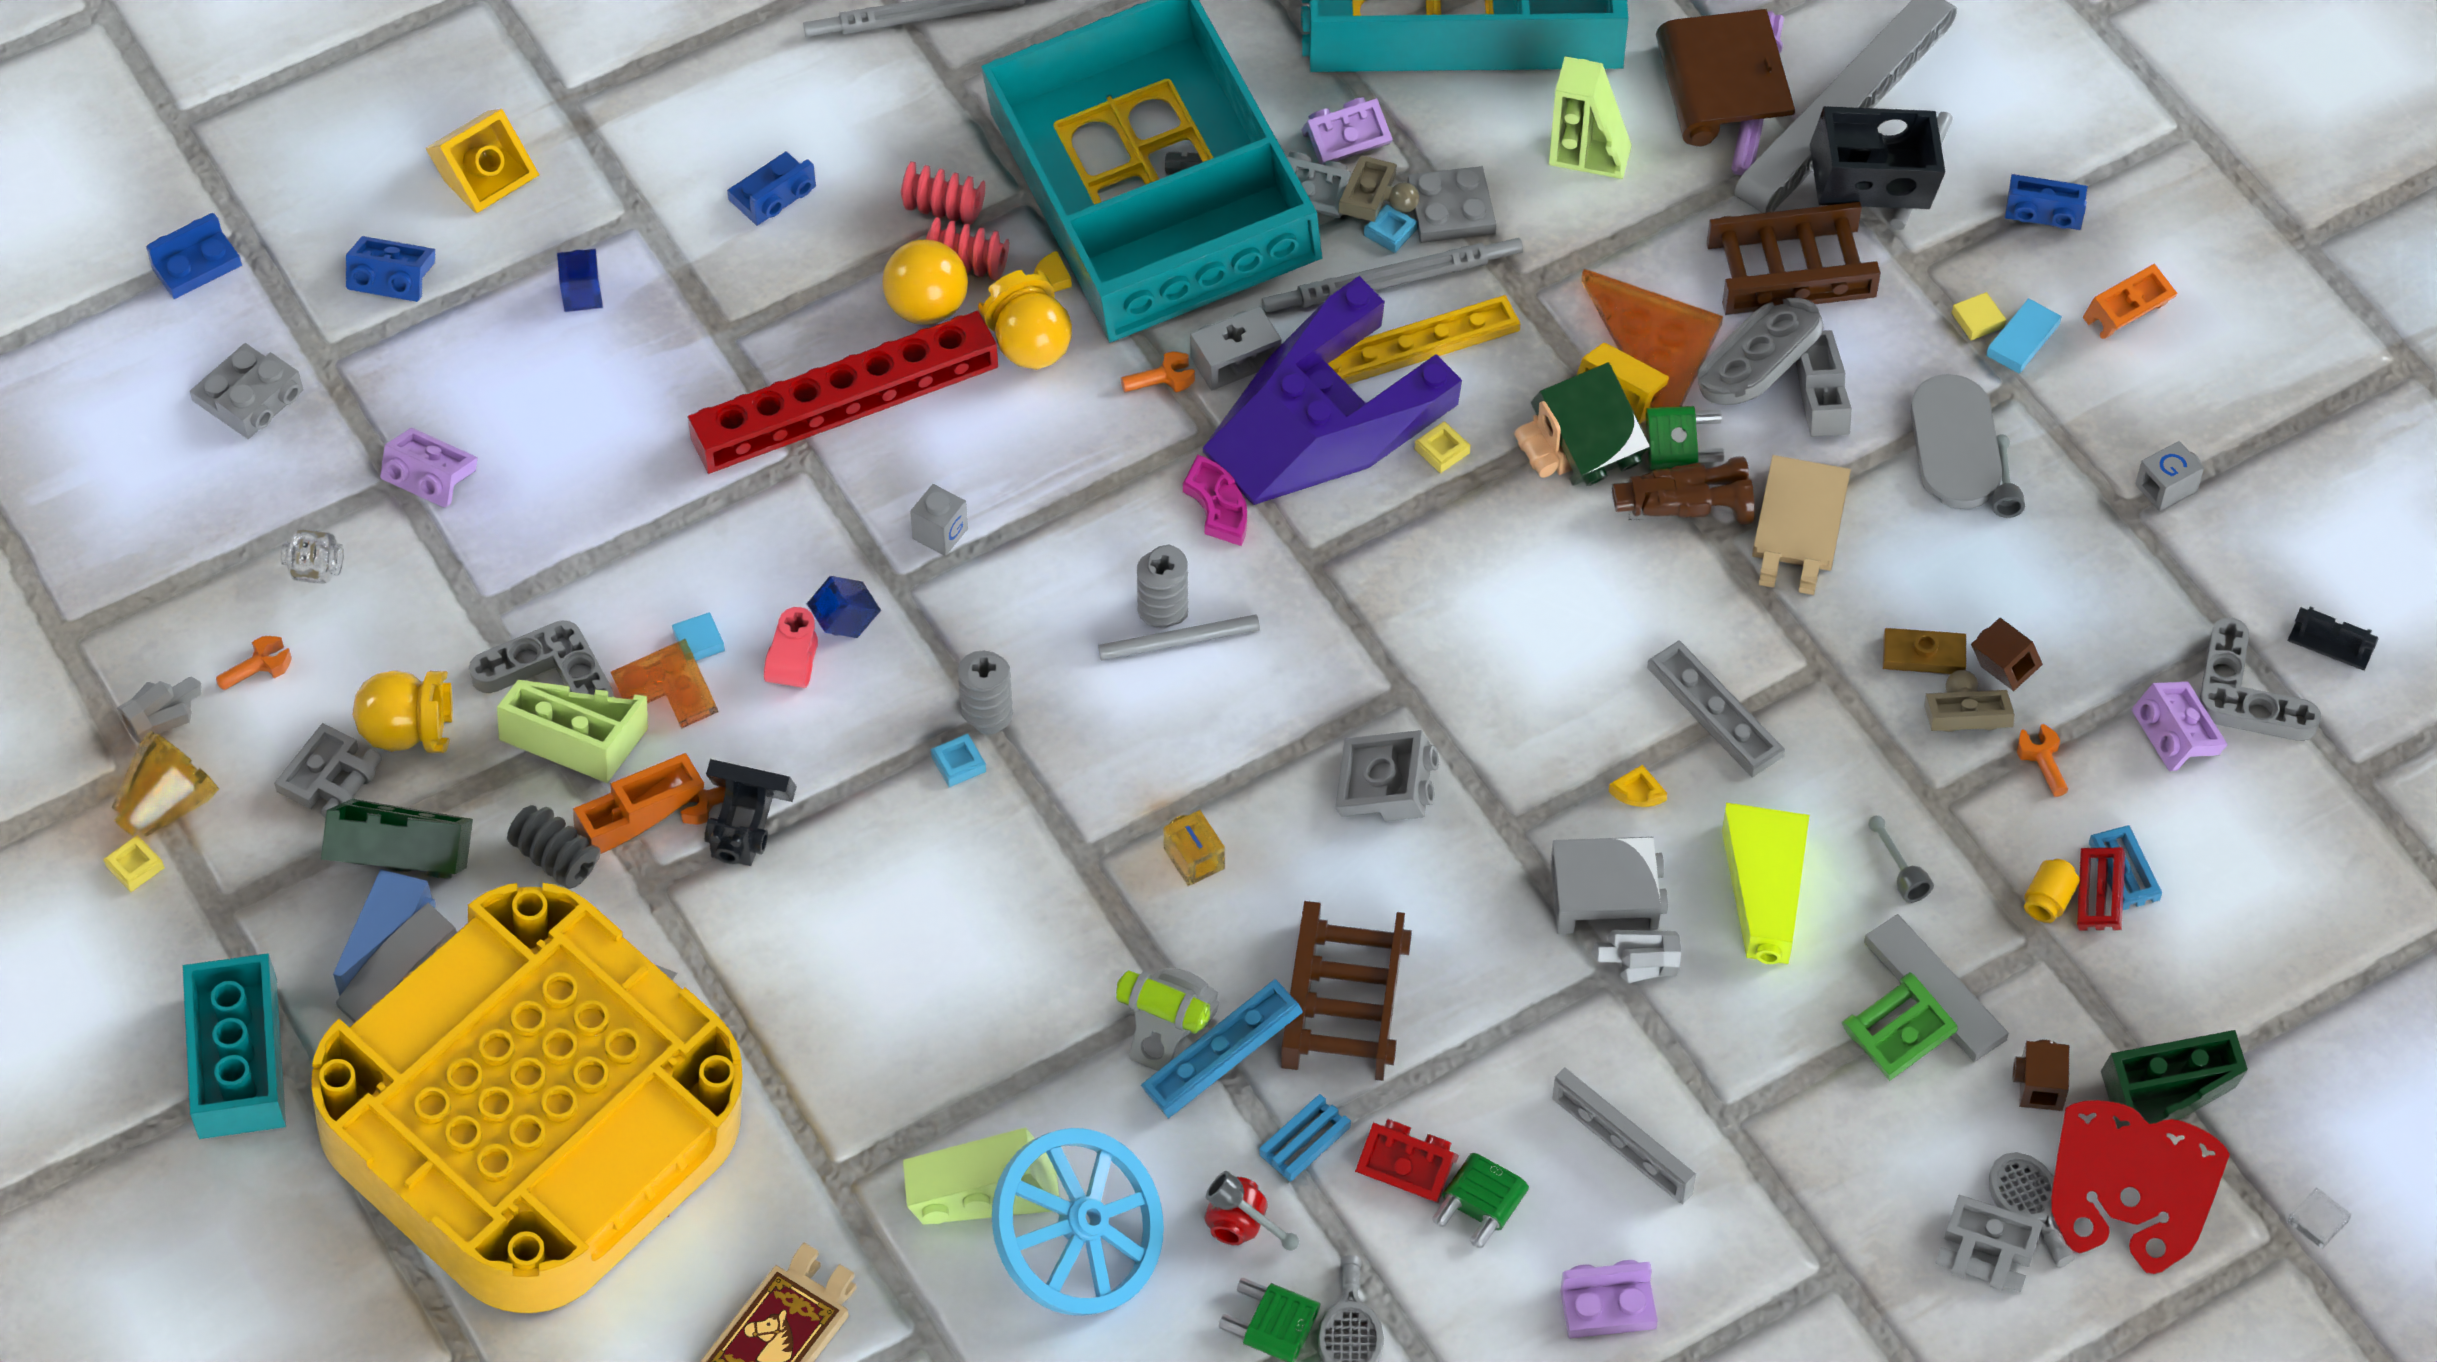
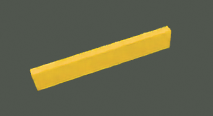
[1328,295,1521,384]

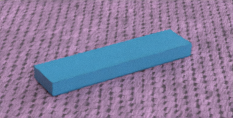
[1141,979,1303,1119]

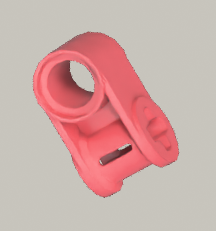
[764,607,818,688]

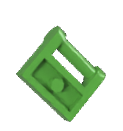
[1842,972,1958,1081]

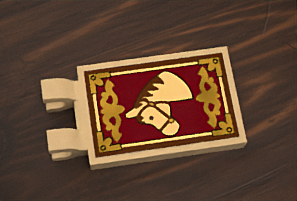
[700,1242,857,1362]

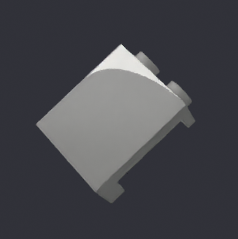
[1551,837,1668,934]

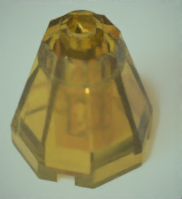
[111,731,219,837]

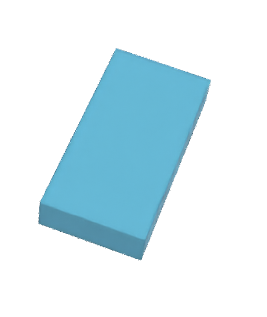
[1986,298,2062,374]

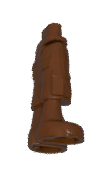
[1612,456,1754,525]

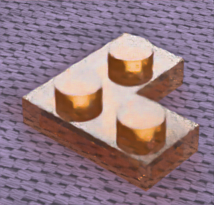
[610,639,719,729]

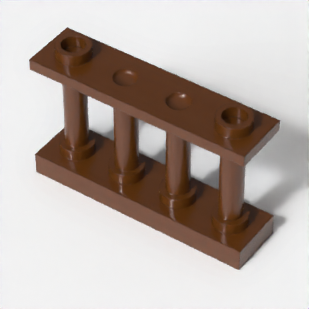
[1706,202,1881,315]
[1281,901,1412,1081]

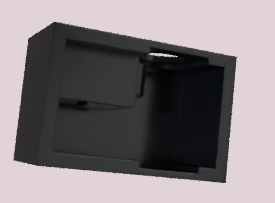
[1810,106,1946,209]

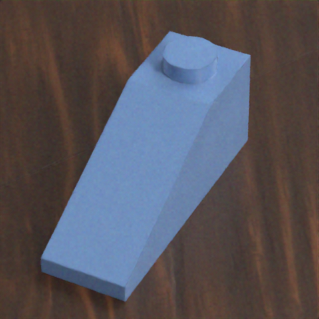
[333,869,436,996]

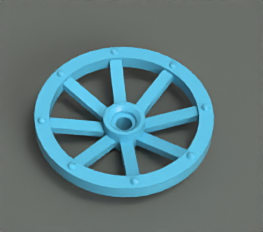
[992,1128,1164,1316]

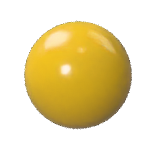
[882,239,968,325]

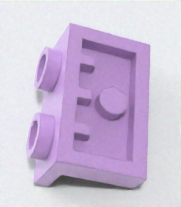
[1301,97,1393,165]
[380,428,478,508]
[2132,682,2228,771]
[1560,1260,1658,1339]

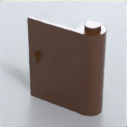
[1656,9,1795,147]

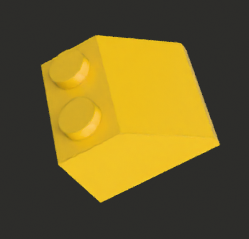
[425,109,540,213]

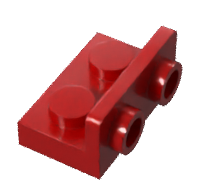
[1355,1119,1459,1203]

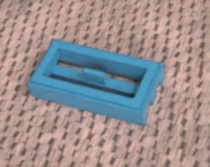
[2089,825,2162,910]
[1259,1094,1351,1182]

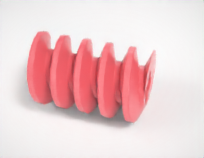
[901,161,985,225]
[926,217,1010,280]

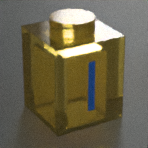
[1163,810,1225,886]

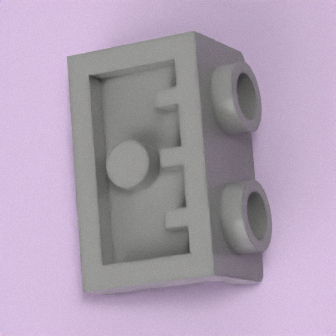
[1286,152,1352,218]

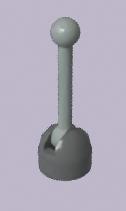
[1992,434,2025,518]
[1868,815,1934,903]
[1205,1171,1299,1251]

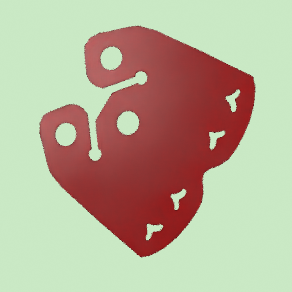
[2051,1100,2230,1274]

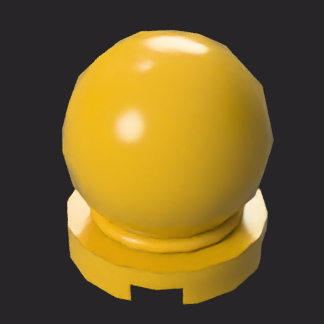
[978,270,1072,370]
[352,670,453,753]

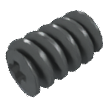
[507,805,601,889]

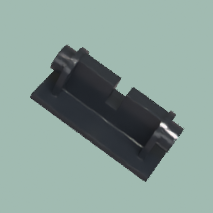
[2287,606,2378,671]

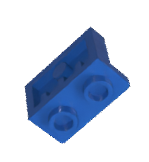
[727,151,816,226]
[146,213,242,299]
[346,236,435,302]

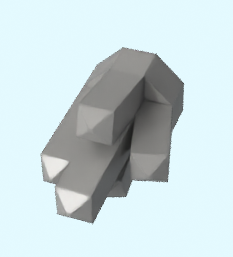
[117,676,201,743]
[1591,930,1681,983]

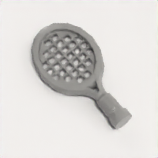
[1989,1152,2075,1267]
[1317,1255,1384,1362]

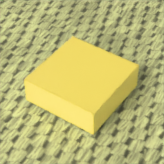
[1952,292,2006,341]
[1414,421,1471,474]
[103,835,165,892]

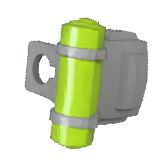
[1116,968,1219,1071]

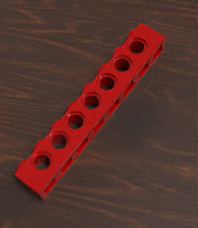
[687,310,998,474]

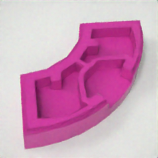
[1183,454,1247,546]

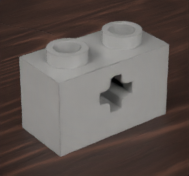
[1190,306,1282,391]

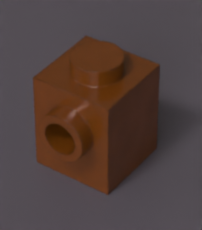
[1971,618,2043,691]
[2012,1040,2070,1111]

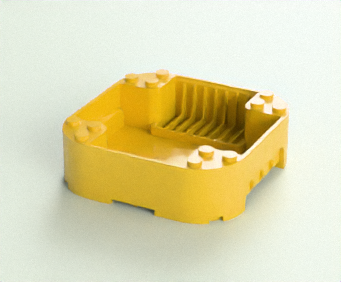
[311,883,743,1313]

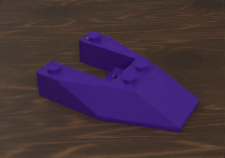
[1203,276,1462,505]

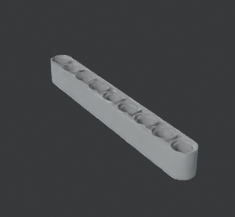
[1734,0,1957,213]

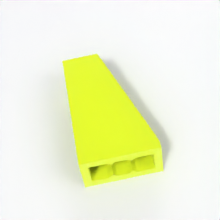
[1722,802,1810,964]

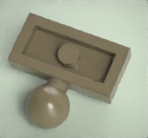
[1338,155,1419,222]
[1924,670,2015,732]

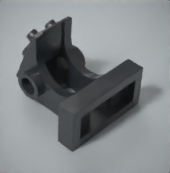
[704,759,797,866]

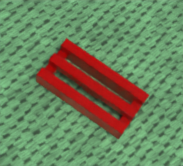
[2077,847,2125,931]

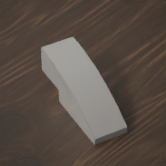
[1796,330,1852,437]
[336,903,457,1023]

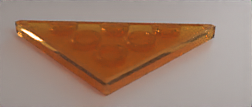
[1581,269,1723,408]

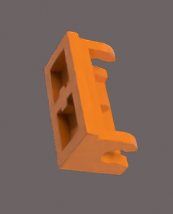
[2083,263,2178,339]

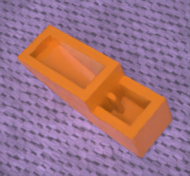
[573,753,704,854]

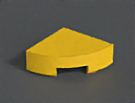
[1033,251,1072,292]
[1608,764,1667,807]

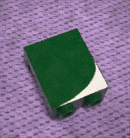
[1531,362,1650,486]

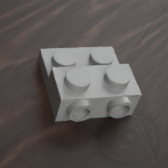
[190,343,303,439]
[1335,730,1439,821]

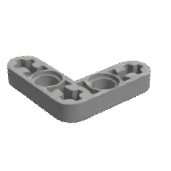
[2200,618,2321,741]
[469,620,614,697]

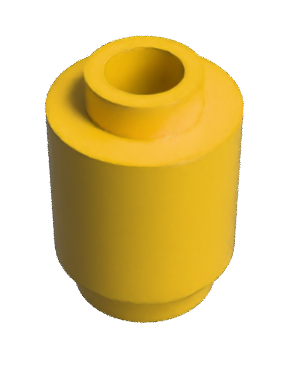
[2024,859,2080,923]

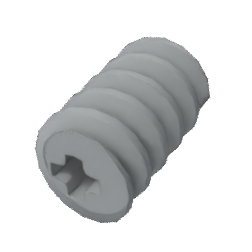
[1137,544,1188,627]
[958,650,1013,735]

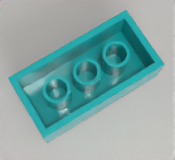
[182,953,286,1139]

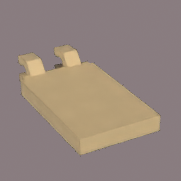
[1752,455,1851,595]

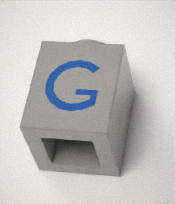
[2135,441,2204,511]
[910,484,968,556]

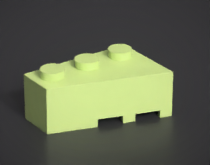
[1549,56,1632,179]
[497,680,648,783]
[903,1127,1059,1224]

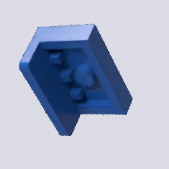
[2005,174,2088,230]

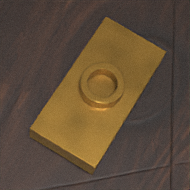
[1883,628,1966,674]

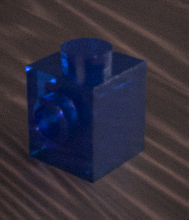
[557,249,603,312]
[806,576,881,638]

